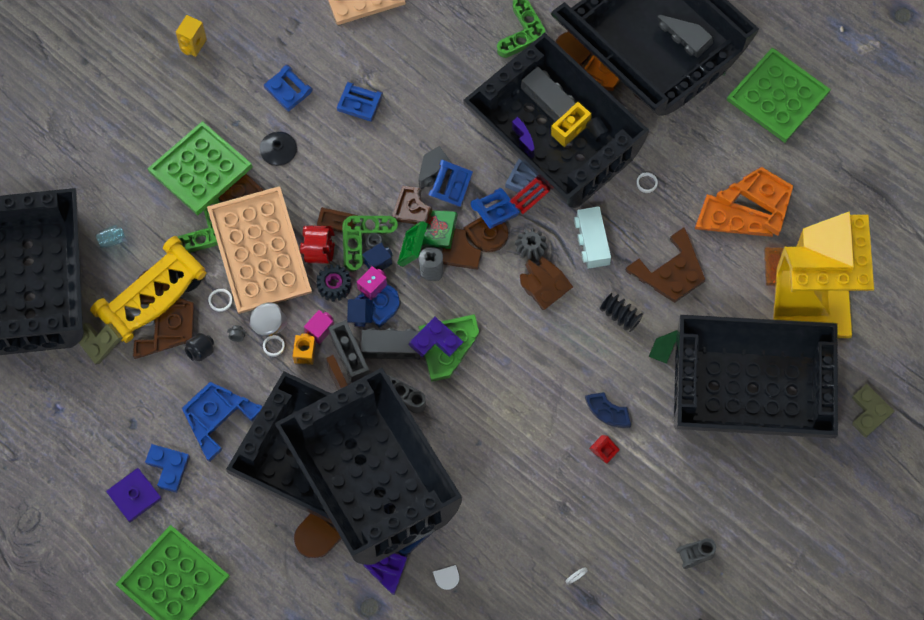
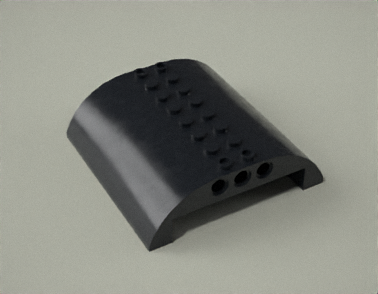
[551,0,759,116]

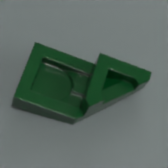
[649,330,677,364]

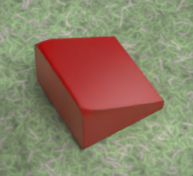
[589,435,620,464]

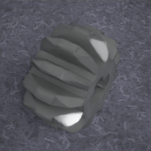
[515,228,547,260]

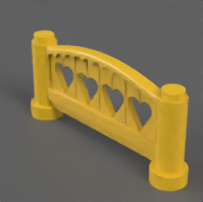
[90,236,207,343]

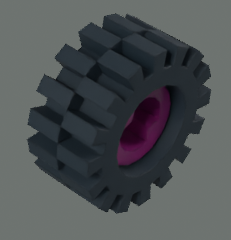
[316,264,352,302]

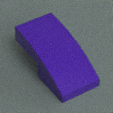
[512,117,534,159]

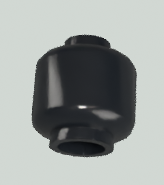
[185,333,214,361]

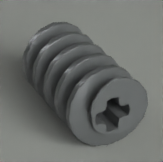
[419,248,443,281]

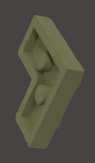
[79,323,123,364]
[852,384,895,438]

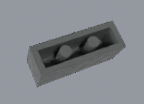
[521,67,576,122]
[328,320,370,383]
[361,328,420,360]

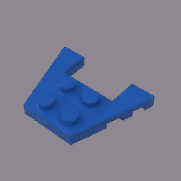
[182,382,263,462]

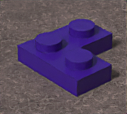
[408,316,463,357]

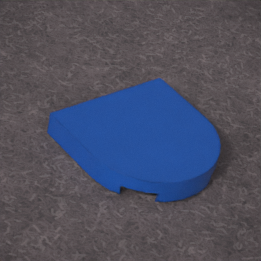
[355,284,400,328]

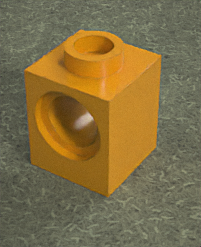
[293,334,316,365]

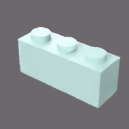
[574,206,611,269]

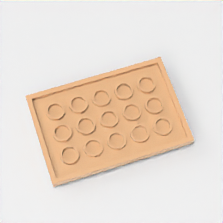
[207,186,312,314]

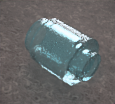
[96,225,125,249]

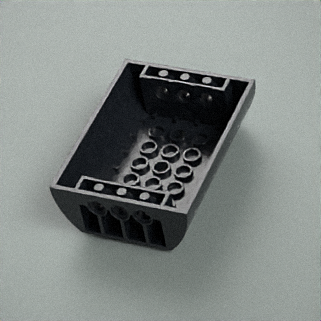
[674,314,838,439]

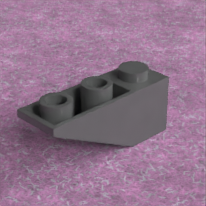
[658,15,713,58]

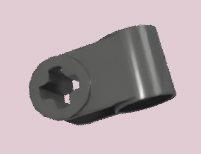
[676,538,716,569]

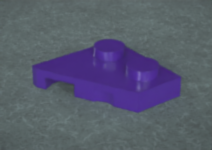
[363,553,407,595]

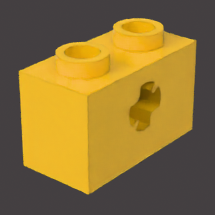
[176,15,207,57]
[551,102,591,147]

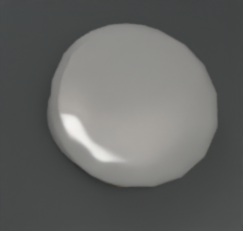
[250,302,287,336]

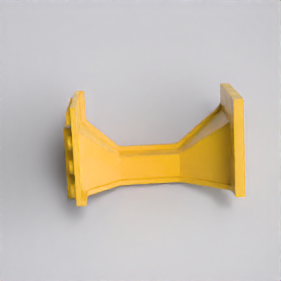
[773,211,874,338]

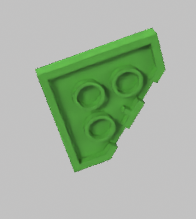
[419,314,479,382]

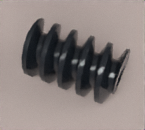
[600,293,643,332]

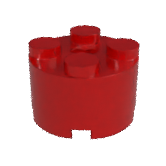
[300,225,335,264]

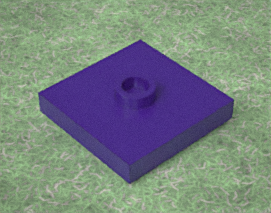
[106,468,162,523]

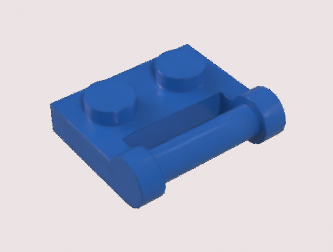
[264,65,313,112]
[337,82,383,122]
[428,160,473,207]
[471,188,520,229]

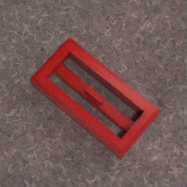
[510,176,550,214]

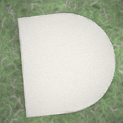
[433,565,459,590]

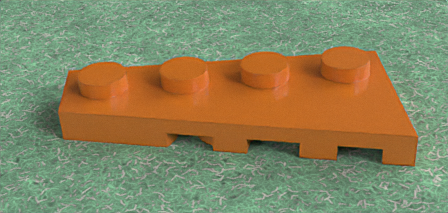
[695,194,774,237]

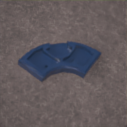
[585,392,631,428]

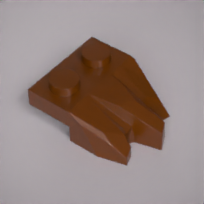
[520,256,573,310]

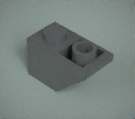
[419,146,452,189]

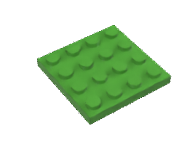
[727,48,831,143]
[147,121,253,216]
[115,525,230,620]

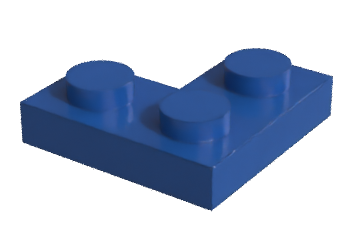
[145,444,190,493]

